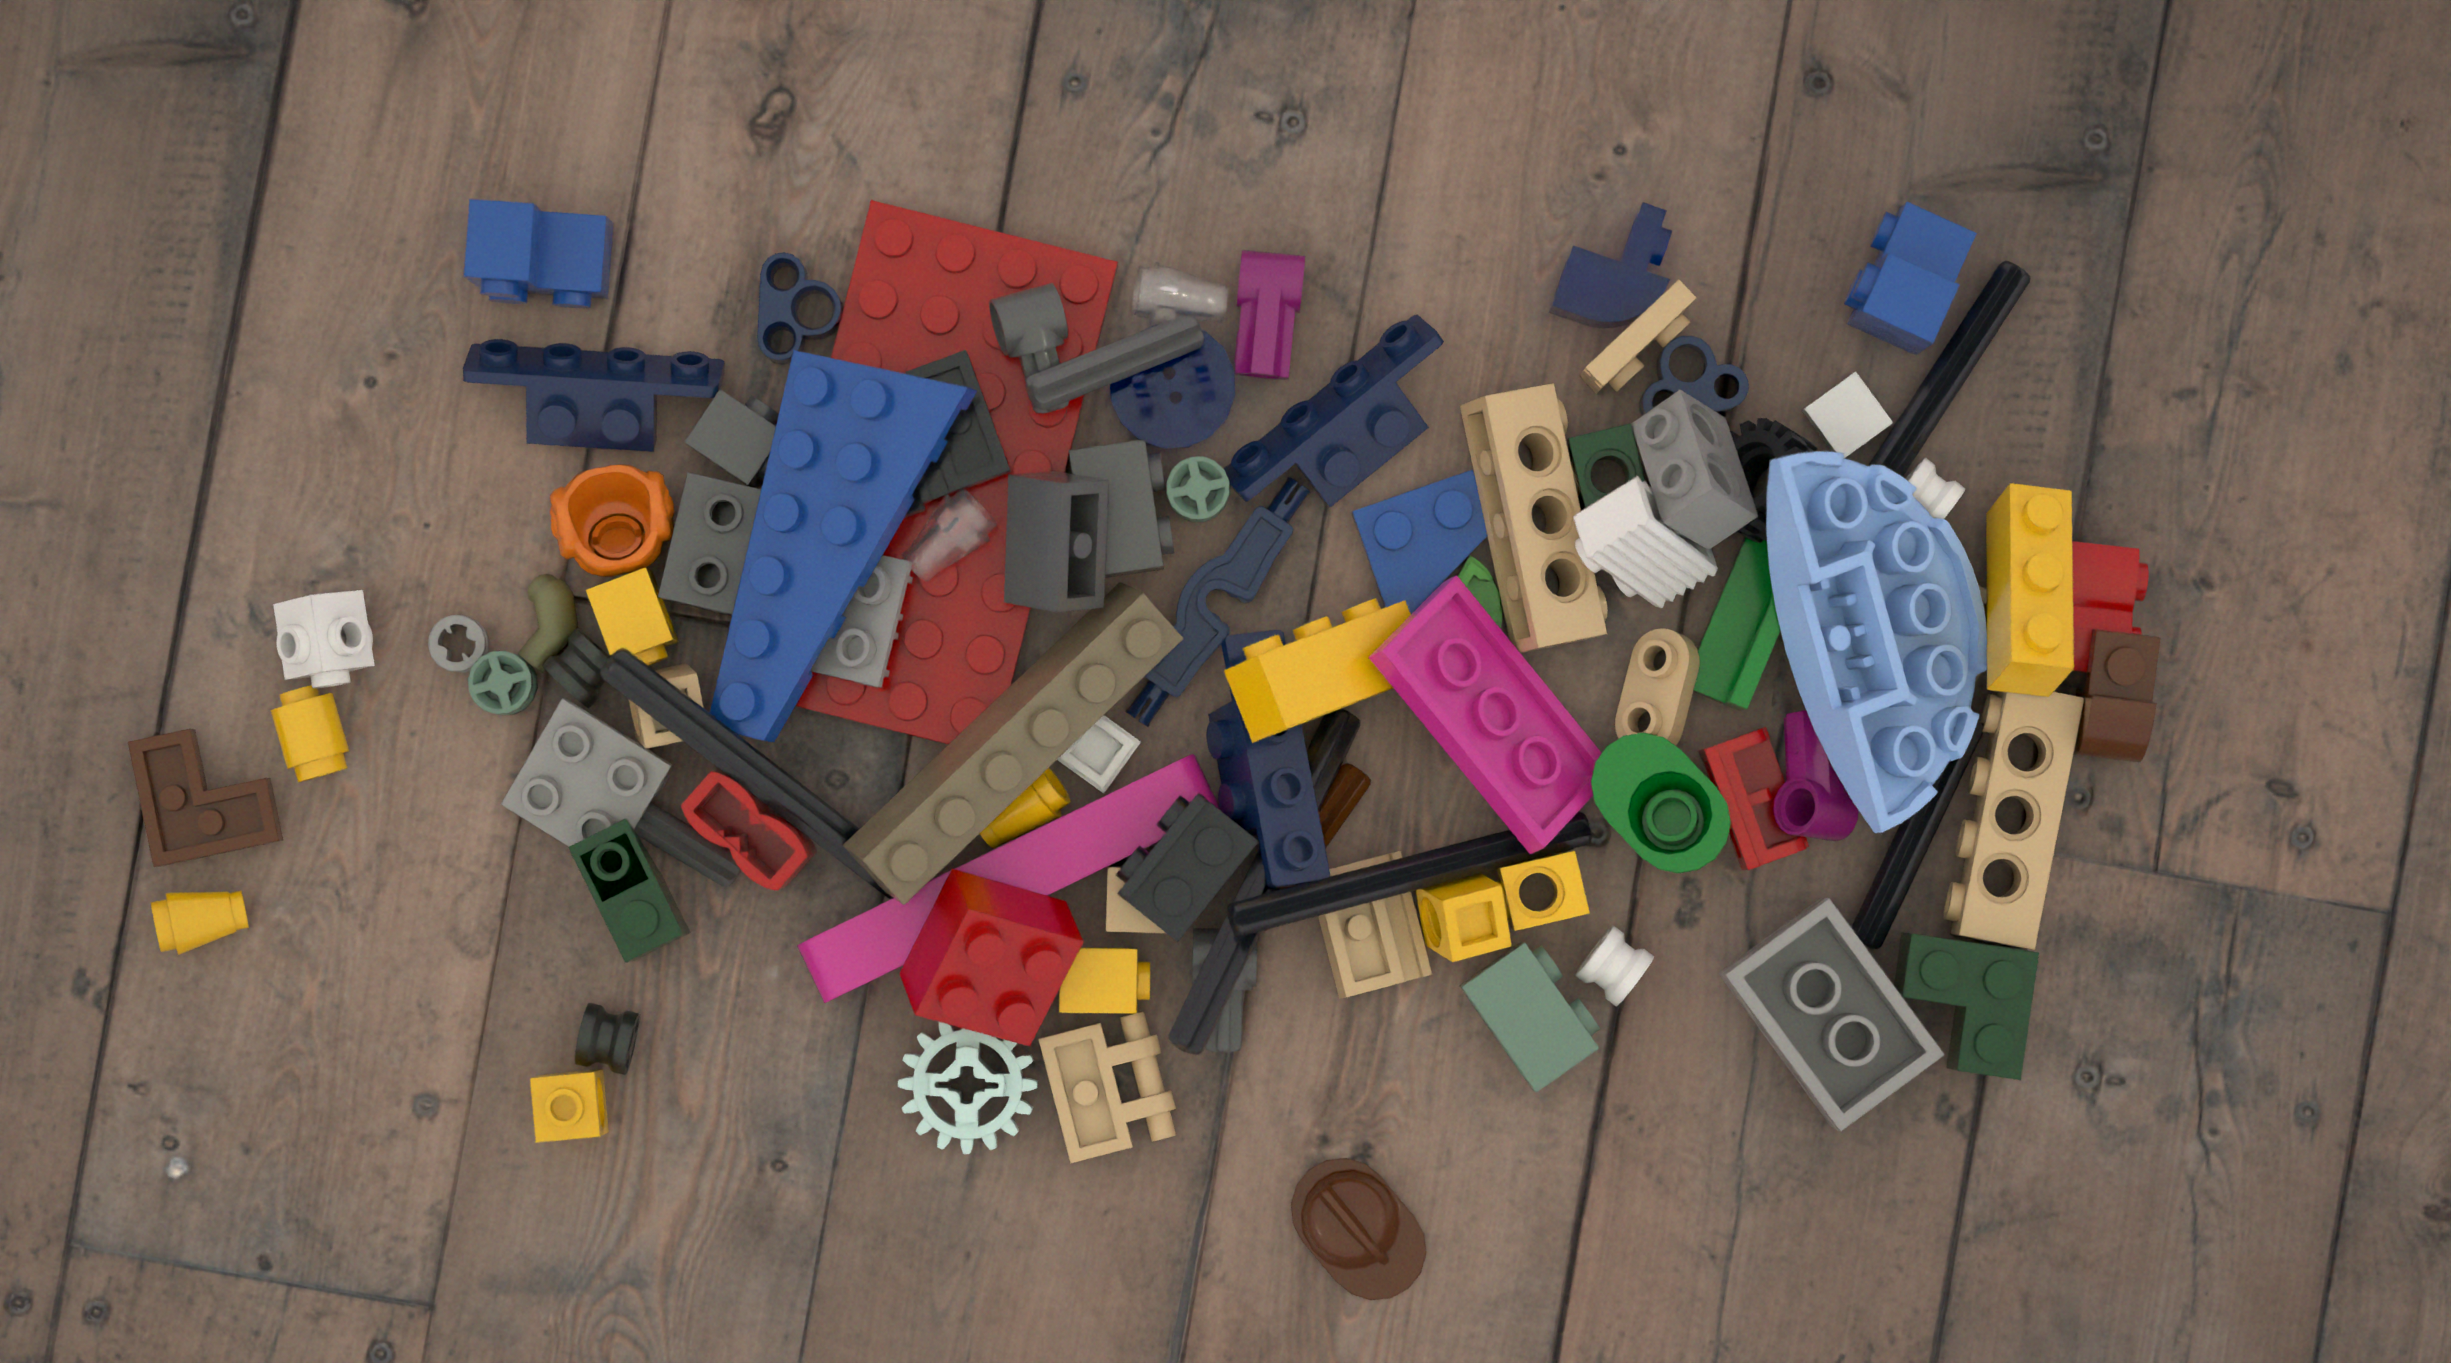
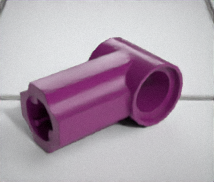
[1234,250,1305,380]
[1773,711,1859,841]

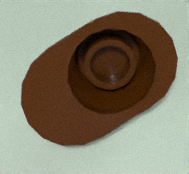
[1291,1158,1426,1300]

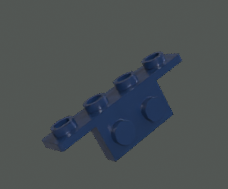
[1224,315,1444,507]
[463,339,725,452]
[1206,630,1330,889]

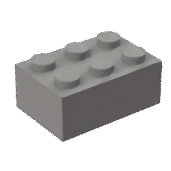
[1718,898,1945,1132]

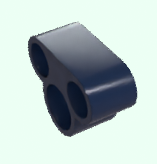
[757,252,843,365]
[1639,336,1749,416]

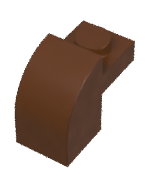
[2073,629,2161,762]

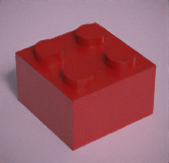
[899,869,1084,1046]

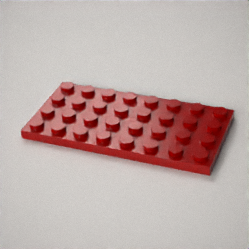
[796,200,1118,745]

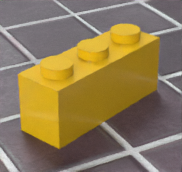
[1986,483,2074,697]
[1224,598,1411,743]

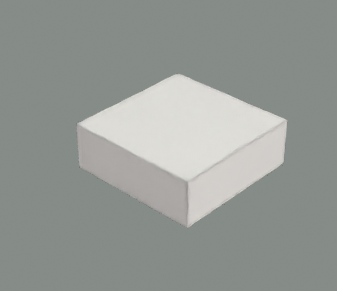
[1802,371,1893,458]
[1057,715,1141,793]

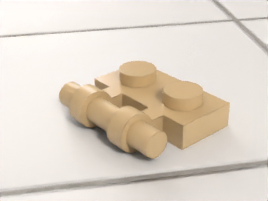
[1039,1011,1176,1163]

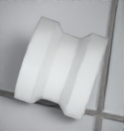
[1906,457,1965,519]
[1575,925,1654,1007]

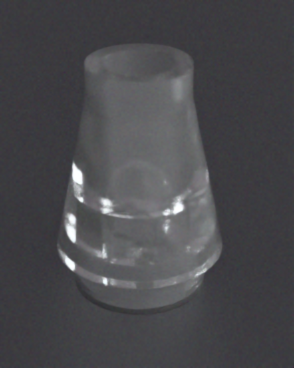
[1132,262,1228,325]
[901,488,997,582]

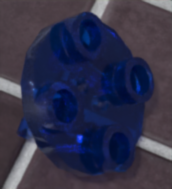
[1110,324,1236,449]

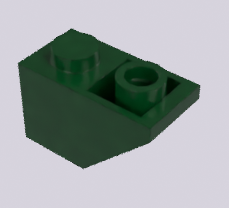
[568,818,691,963]

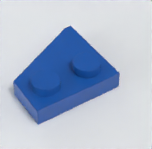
[1352,469,1487,614]

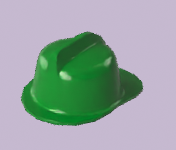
[1591,733,1731,874]

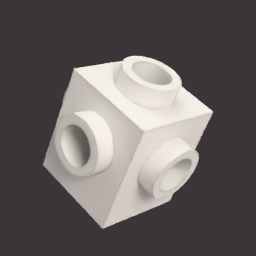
[273,590,375,689]

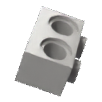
[1631,390,1758,550]

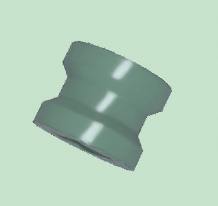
[1167,456,1229,522]
[468,651,538,716]

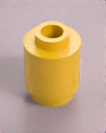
[270,685,349,783]

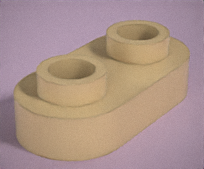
[1615,628,1700,746]

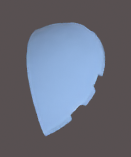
[1766,451,1987,833]

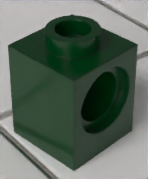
[1566,423,1645,511]

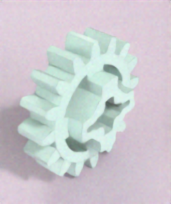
[898,1022,1038,1154]

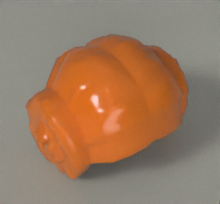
[549,464,675,577]

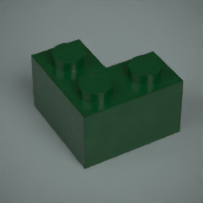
[1894,932,2039,1080]

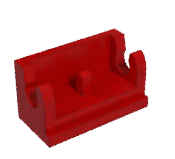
[1699,727,1809,870]

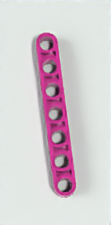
[797,754,1220,1003]

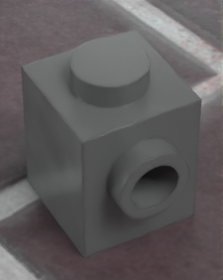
[684,389,779,488]

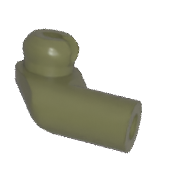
[518,574,578,673]

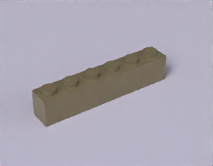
[842,582,1183,905]

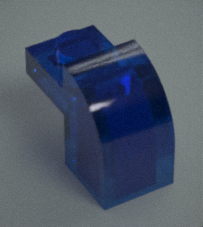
[1548,202,1672,328]

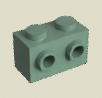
[1459,942,1600,1093]

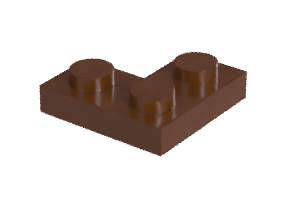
[128,729,283,867]

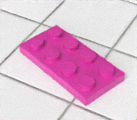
[1368,575,1602,854]

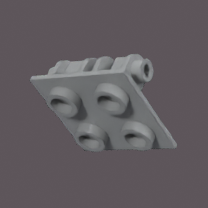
[811,555,913,688]
[501,697,672,847]

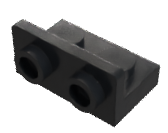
[1115,792,1259,942]

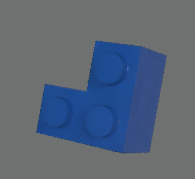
[464,199,613,308]
[1844,202,1977,355]

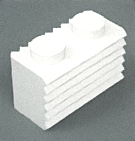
[1573,476,1718,608]

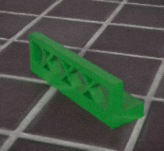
[1693,482,1780,711]

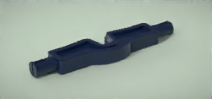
[1126,476,1310,727]

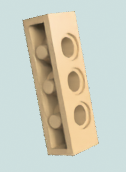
[1460,383,1608,653]
[1944,691,2084,950]

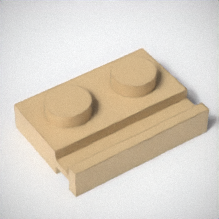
[1579,279,1696,394]
[1318,851,1432,999]

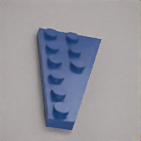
[710,350,977,742]

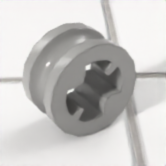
[428,615,489,673]

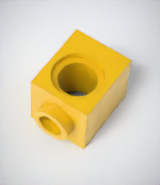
[586,567,679,666]
[1497,851,1590,931]
[1416,873,1512,962]
[1059,947,1151,1014]
[530,1069,609,1143]

